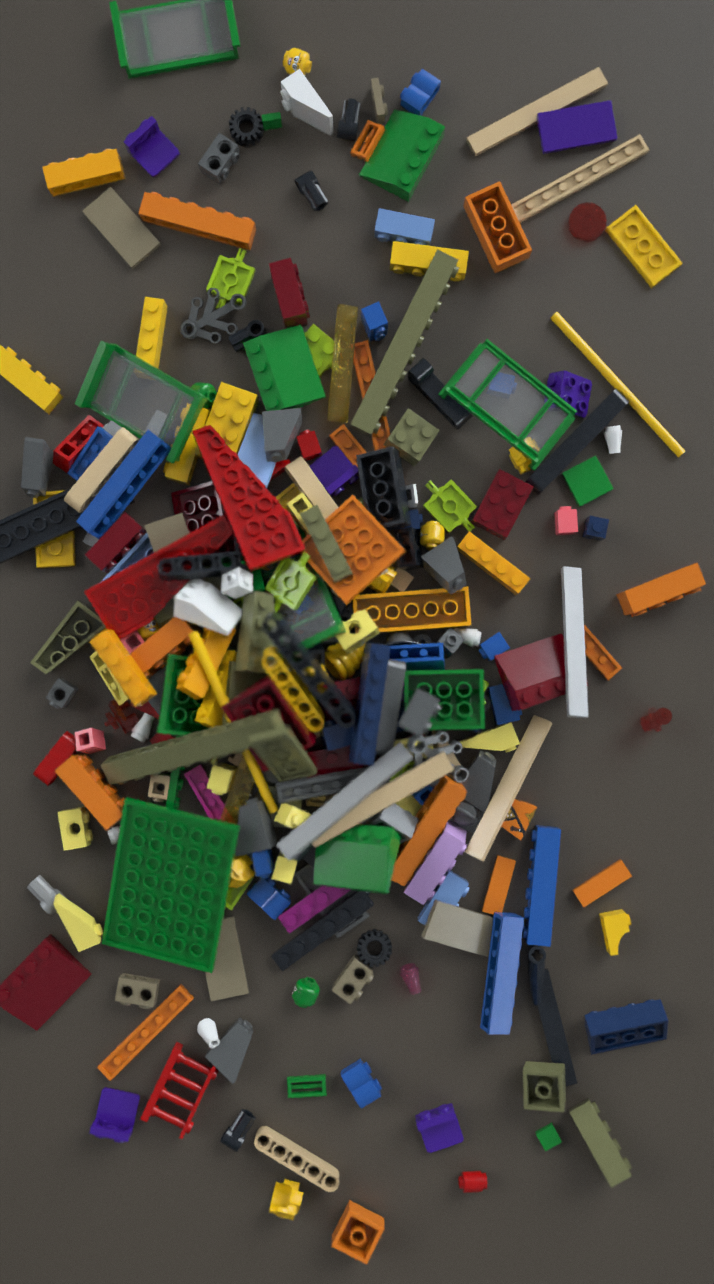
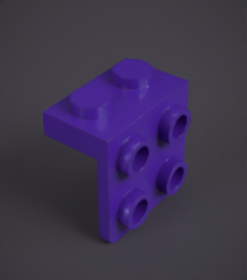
[124,116,180,177]
[544,370,592,418]
[309,446,359,497]
[89,1087,140,1143]
[415,1103,464,1153]

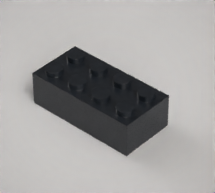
[356,446,412,531]

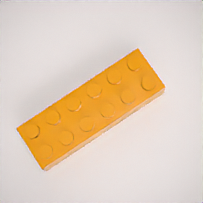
[353,587,471,634]

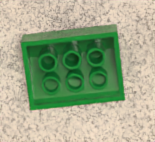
[359,109,445,202]
[243,325,326,411]
[157,654,209,736]
[404,669,485,730]
[314,824,401,894]

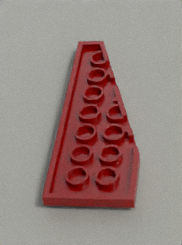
[192,425,306,571]
[84,515,233,639]

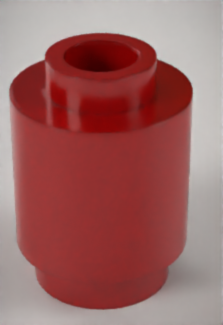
[458,1171,488,1193]

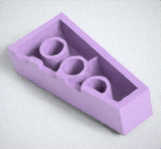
[404,820,467,905]

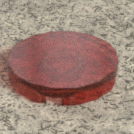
[568,202,607,242]

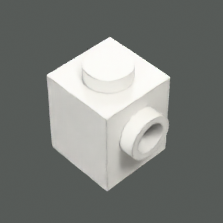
[221,568,253,599]

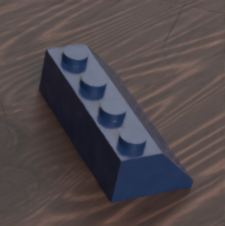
[584,999,668,1055]

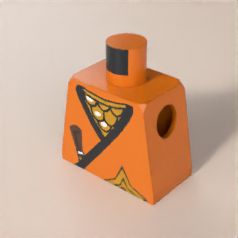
[489,799,537,840]

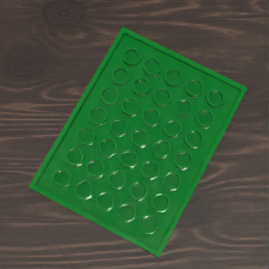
[102,797,240,973]

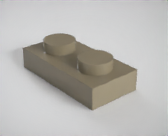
[371,77,388,124]

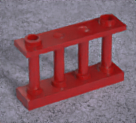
[140,1042,219,1139]

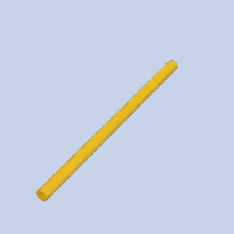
[550,312,685,457]
[188,631,279,814]

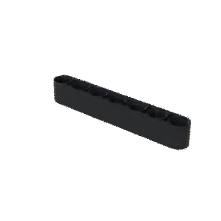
[525,389,630,495]
[262,612,356,728]

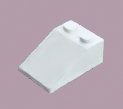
[280,69,334,136]
[174,579,242,635]

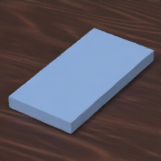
[238,413,276,489]

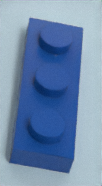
[68,427,113,481]

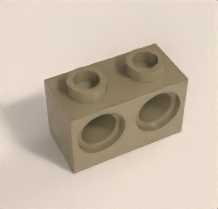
[332,954,374,1004]
[115,973,161,1009]

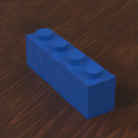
[389,643,445,671]

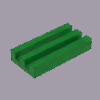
[287,1074,327,1098]

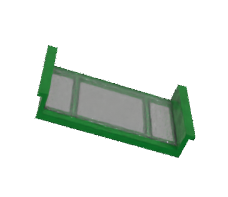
[109,0,241,79]
[438,339,577,471]
[75,341,209,463]
[234,521,346,656]

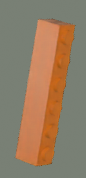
[138,192,256,250]
[391,775,467,887]

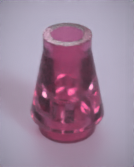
[400,963,421,994]

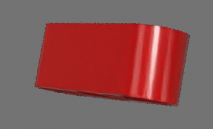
[33,731,77,786]

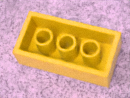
[195,382,259,460]

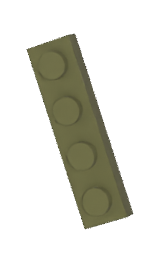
[300,505,353,583]

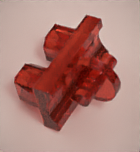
[104,699,139,734]
[640,707,672,732]

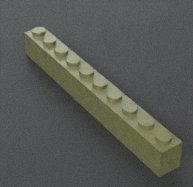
[351,249,459,437]
[101,709,285,785]

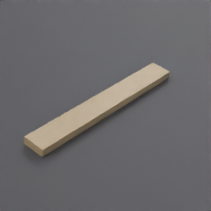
[466,67,608,156]
[511,134,649,223]
[465,715,552,862]
[312,751,454,847]

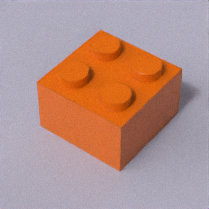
[331,1200,385,1265]

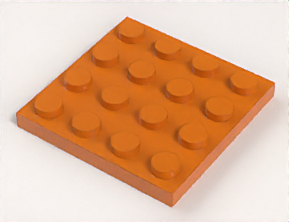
[300,495,405,605]

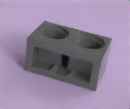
[198,133,240,184]

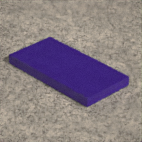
[536,100,617,154]

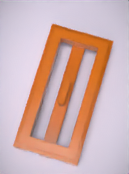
[350,120,385,162]

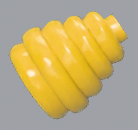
[325,642,366,681]

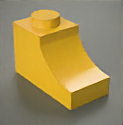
[599,909,631,956]

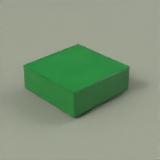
[262,112,283,130]
[535,1122,562,1152]

